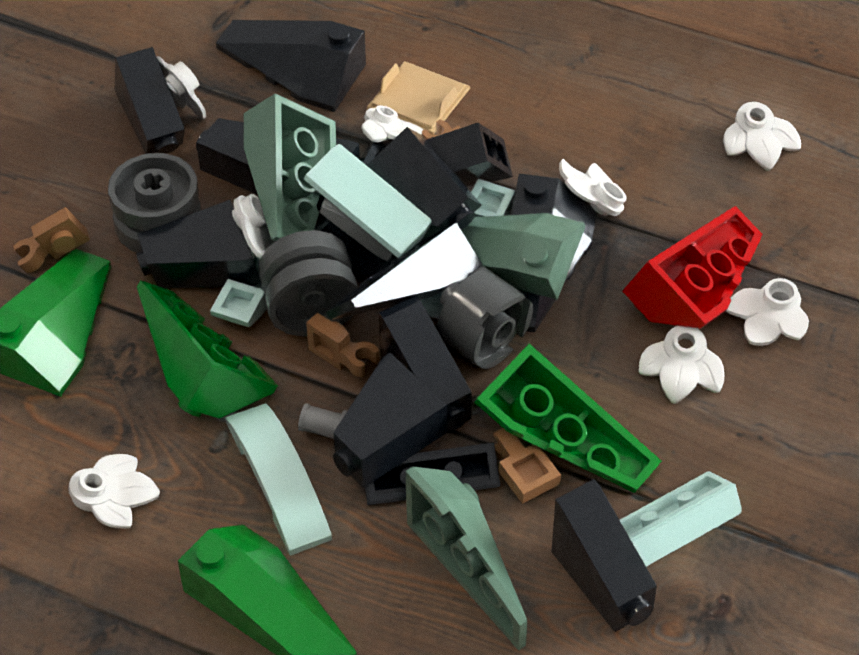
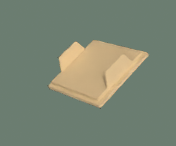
[367,61,470,135]

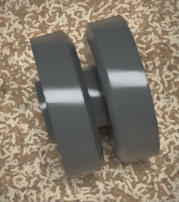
[108,153,202,253]
[258,230,358,337]

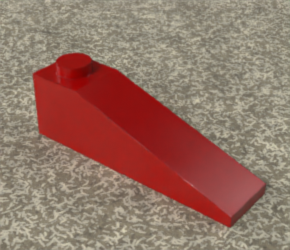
[622,206,763,329]

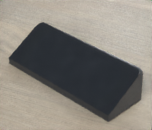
[364,442,501,506]

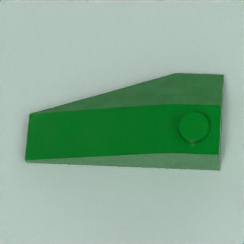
[0,248,111,397]

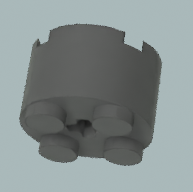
[435,267,533,369]

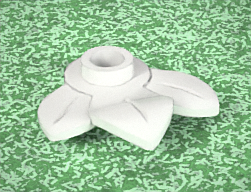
[157,56,206,119]
[723,102,801,171]
[361,105,424,142]
[559,159,626,216]
[232,194,276,260]
[725,278,809,346]
[639,326,724,404]
[68,454,160,529]

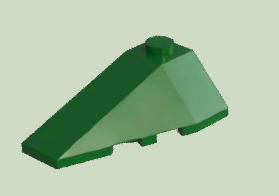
[137,280,278,419]
[474,344,662,493]
[178,524,357,655]

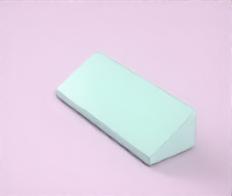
[304,144,432,258]
[620,471,742,567]

